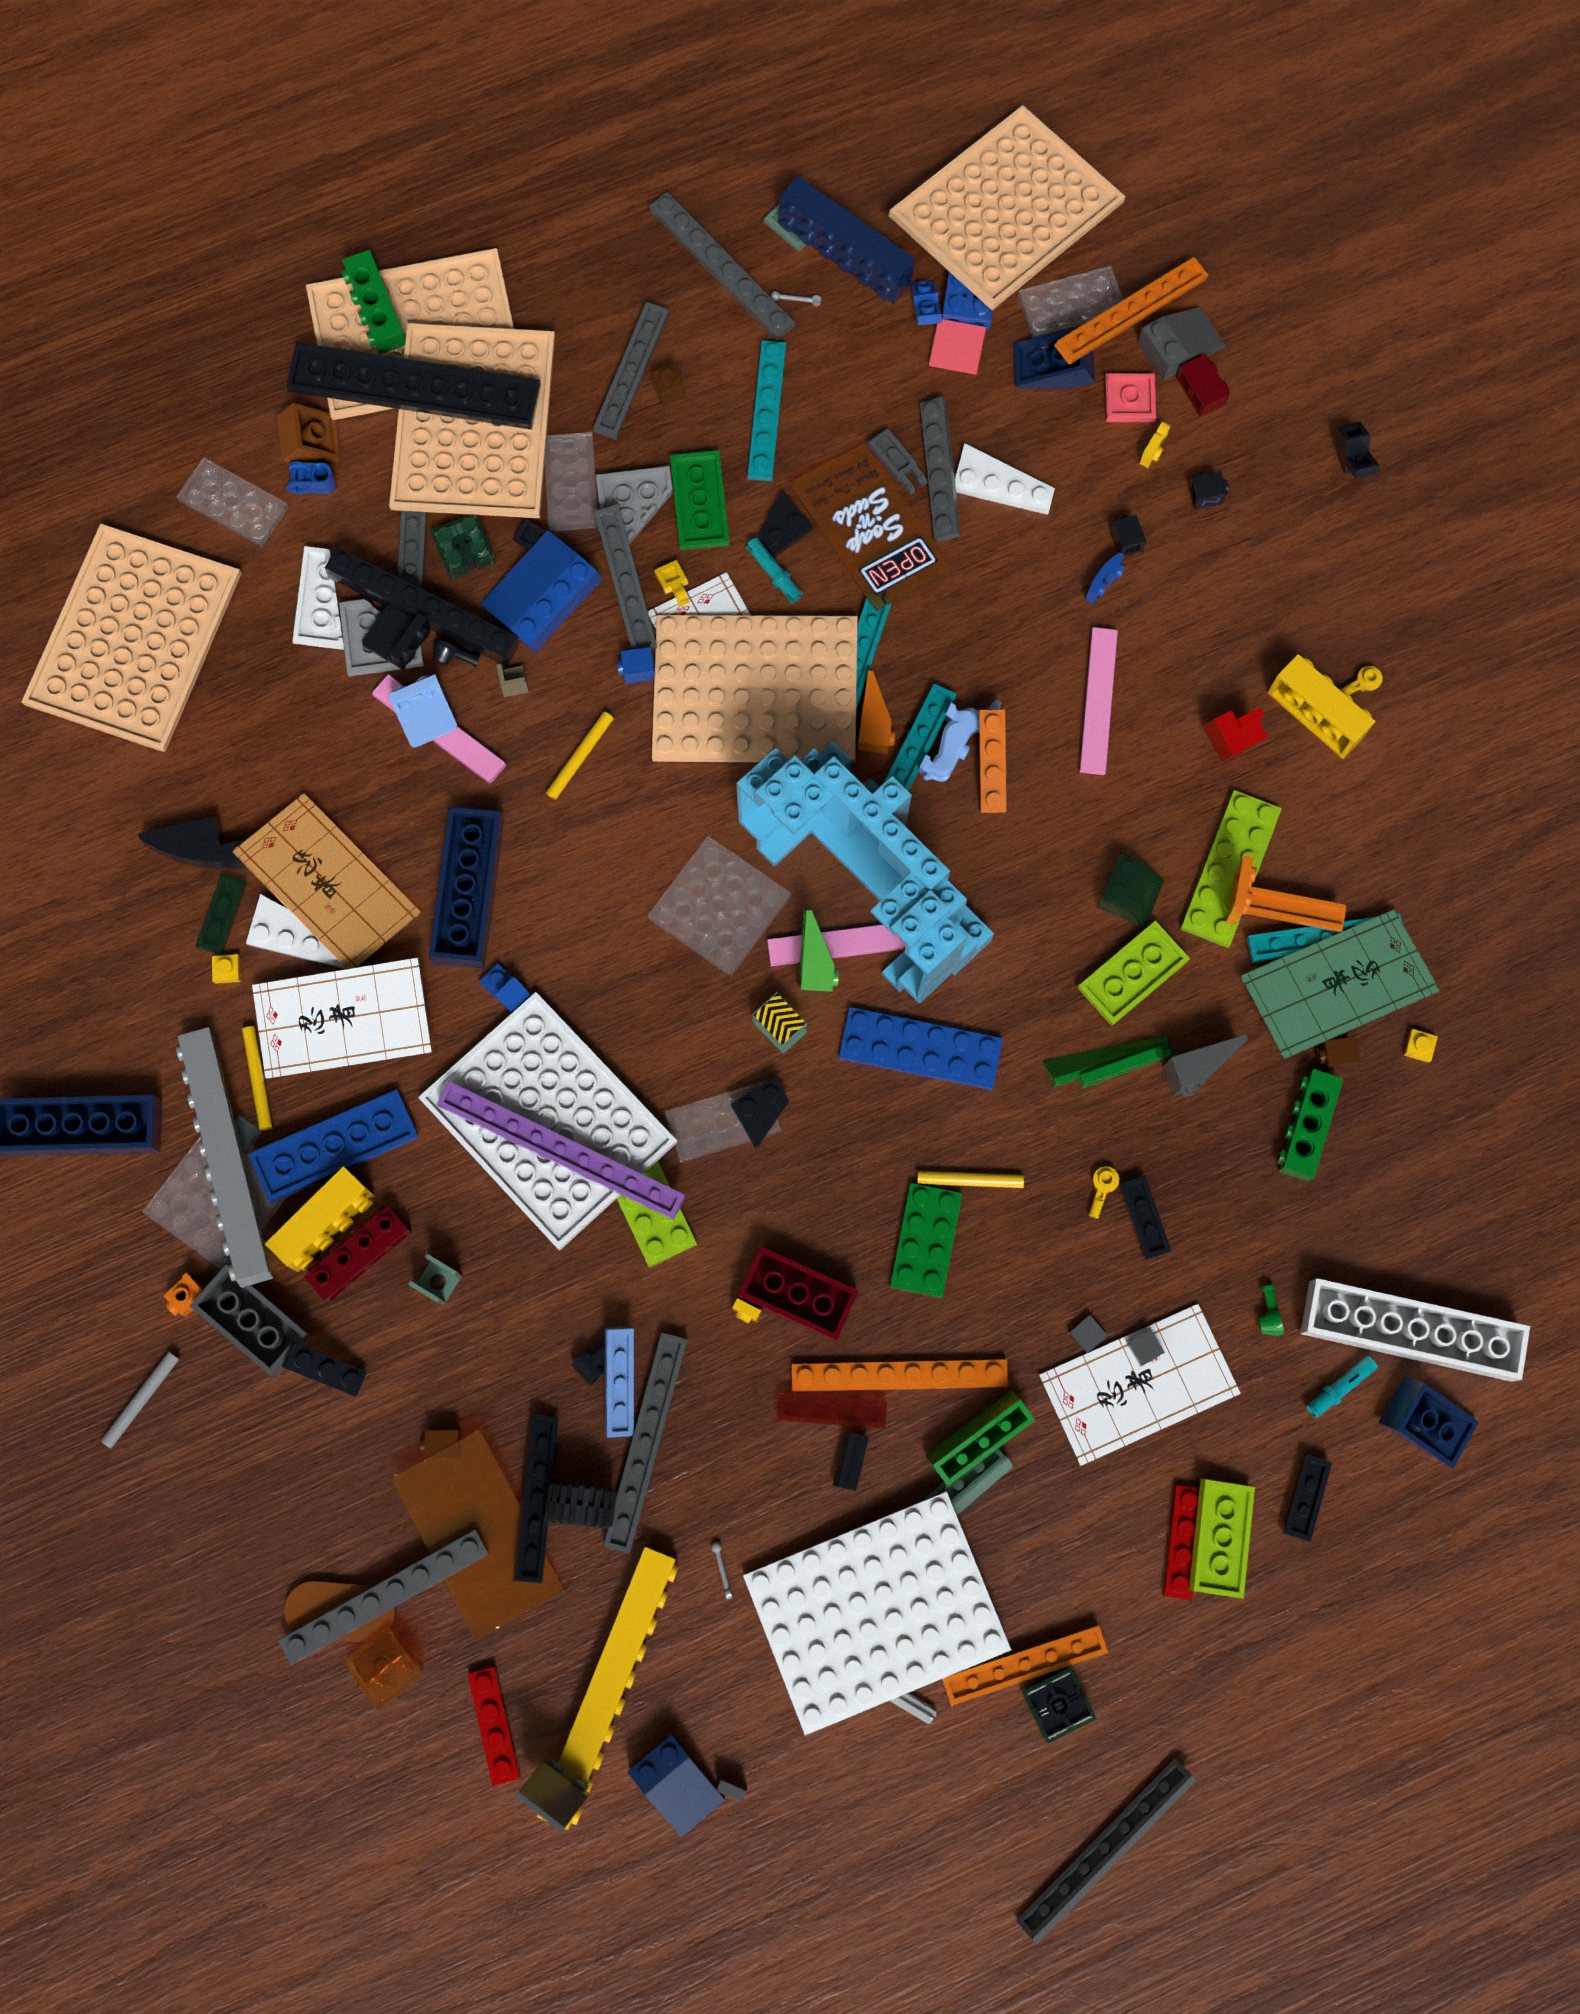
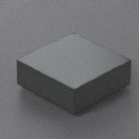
[1069,1315,1108,1354]
[1126,1329,1165,1367]
[717,1777,747,1801]

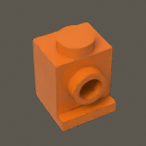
[163,1273,205,1317]

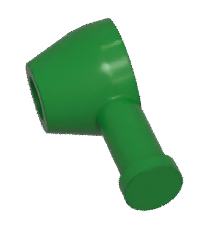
[1258,1285,1284,1336]

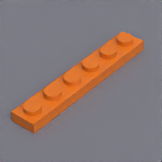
[942,1625,1108,1706]

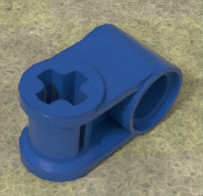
[287,462,337,494]

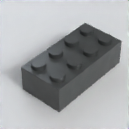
[190,1264,313,1378]

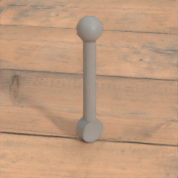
[771,291,821,306]
[711,1542,732,1600]

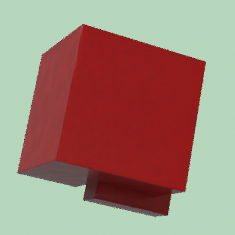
[1203,707,1268,761]

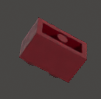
[1176,354,1230,417]

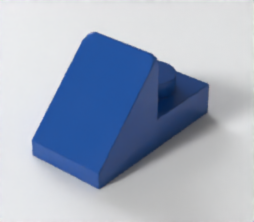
[479,963,531,1013]

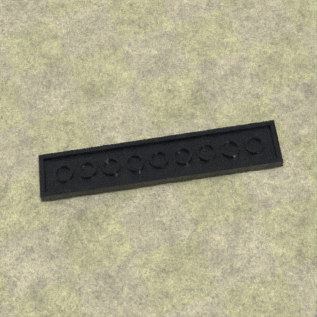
[286,342,541,430]

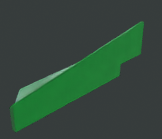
[1043,1036,1175,1089]

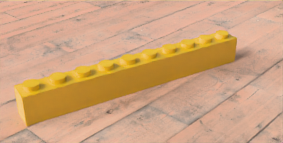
[537,1547,679,1830]

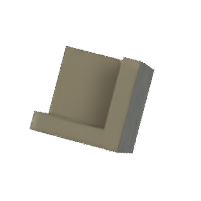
[496,663,529,697]

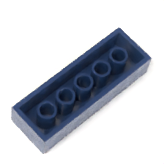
[779,176,915,304]
[429,807,504,969]
[0,1095,162,1157]

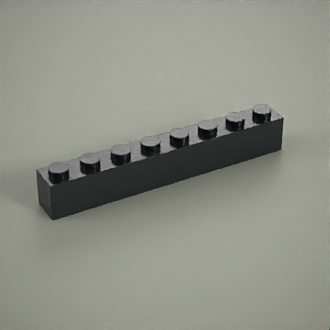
[325,546,519,667]

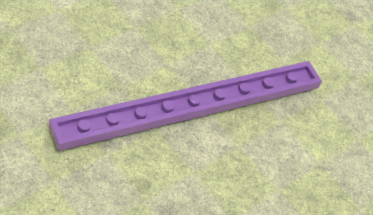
[436,1081,686,1221]

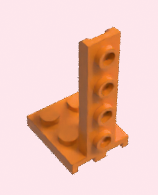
[1226,856,1347,932]

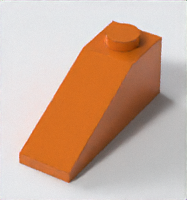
[857,670,896,754]

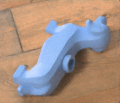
[919,701,1001,782]

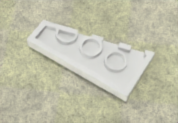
[955,443,1055,515]
[293,546,344,650]
[246,894,346,970]

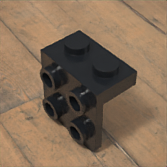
[362,605,431,670]

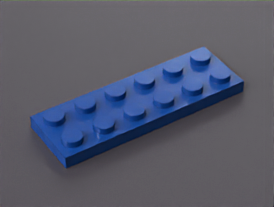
[839,1007,1003,1090]
[248,1090,418,1203]

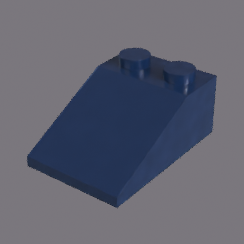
[1014,325,1095,389]
[1378,1376,1479,1469]
[627,1732,725,1838]

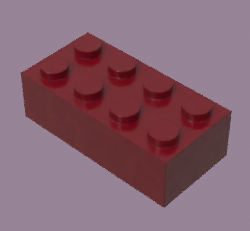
[738,1246,859,1343]

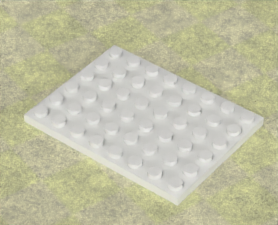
[418,992,677,1251]
[743,1491,1011,1735]

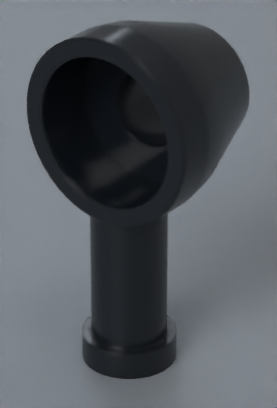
[433,639,480,667]

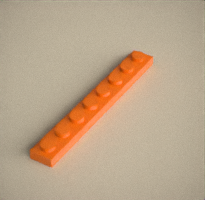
[1054,257,1209,365]
[792,1360,1008,1392]

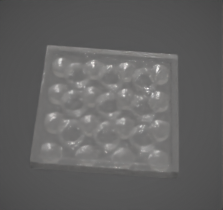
[647,836,791,977]
[142,1136,287,1269]

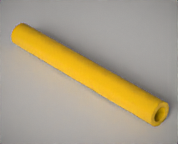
[546,712,614,800]
[242,1026,273,1131]
[917,1171,1024,1188]

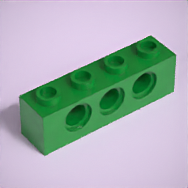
[341,250,406,355]
[1277,1069,1343,1182]

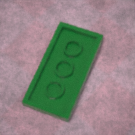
[670,450,729,551]
[890,1183,963,1299]

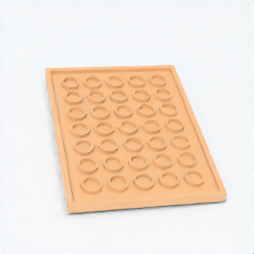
[889,105,1126,310]
[306,248,514,420]
[389,323,555,518]
[22,524,242,752]
[652,615,857,763]

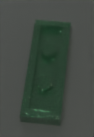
[195,875,247,955]

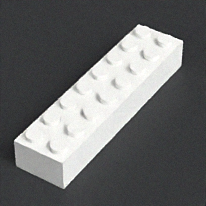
[1300,1278,1530,1382]

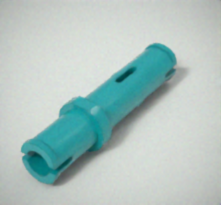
[746,537,803,603]
[1306,1356,1378,1418]

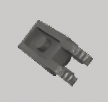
[867,428,927,495]

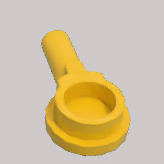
[1340,666,1383,695]
[1088,1166,1119,1219]

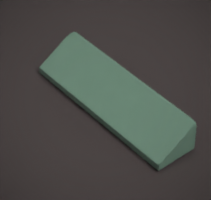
[921,1448,1013,1516]

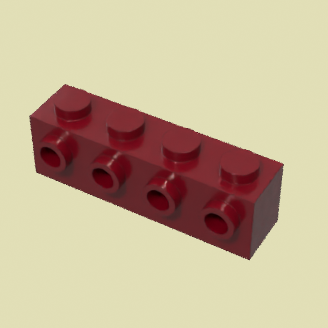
[304,1206,412,1303]

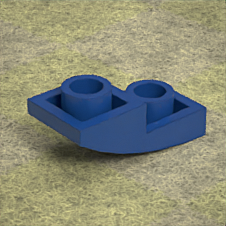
[911,280,942,325]
[1085,553,1125,604]

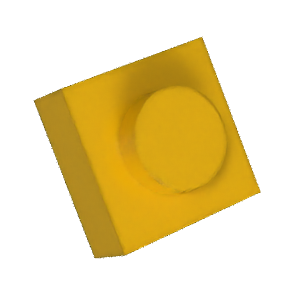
[212,954,241,984]
[1404,1029,1438,1063]
[732,1298,761,1324]

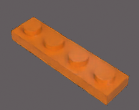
[979,709,1006,813]

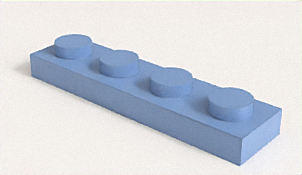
[605,1326,634,1438]

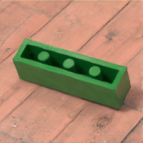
[925,1391,1035,1486]

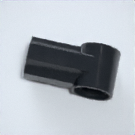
[571,1337,605,1385]

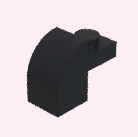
[1336,422,1379,479]

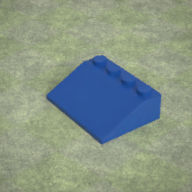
[481,530,603,653]

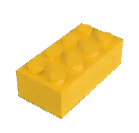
[1268,654,1376,759]
[265,1166,375,1272]

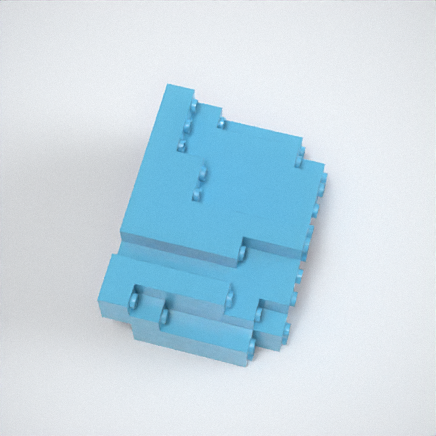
[737,742,994,1004]

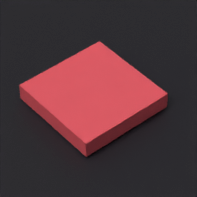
[929,319,986,375]
[1105,373,1156,422]

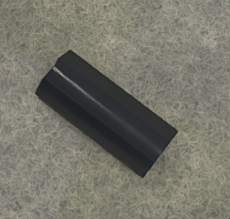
[833,1432,869,1491]

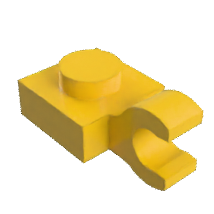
[654,560,689,607]

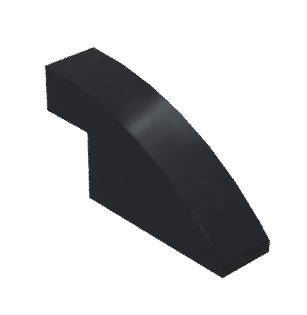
[138,816,247,869]

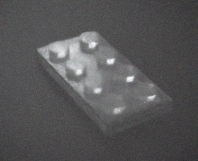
[1018,266,1123,338]
[545,432,598,531]
[176,457,289,547]
[665,1081,781,1163]

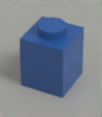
[617,647,655,684]

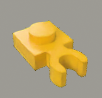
[1140,421,1171,468]

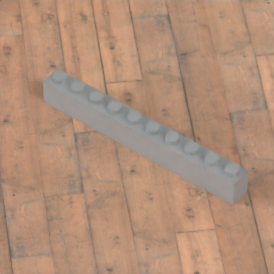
[176,1027,273,1288]

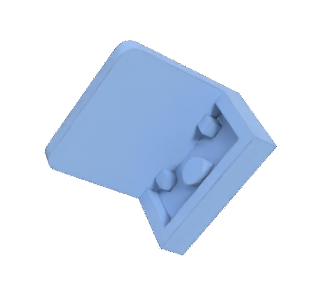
[388,675,457,748]

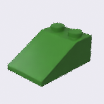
[798,910,839,992]

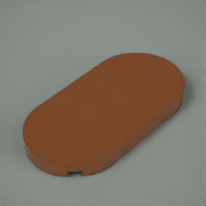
[284,1581,396,1643]

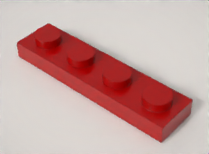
[1163,1485,1200,1600]
[467,1666,521,1787]

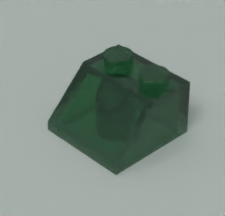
[1097,854,1164,927]

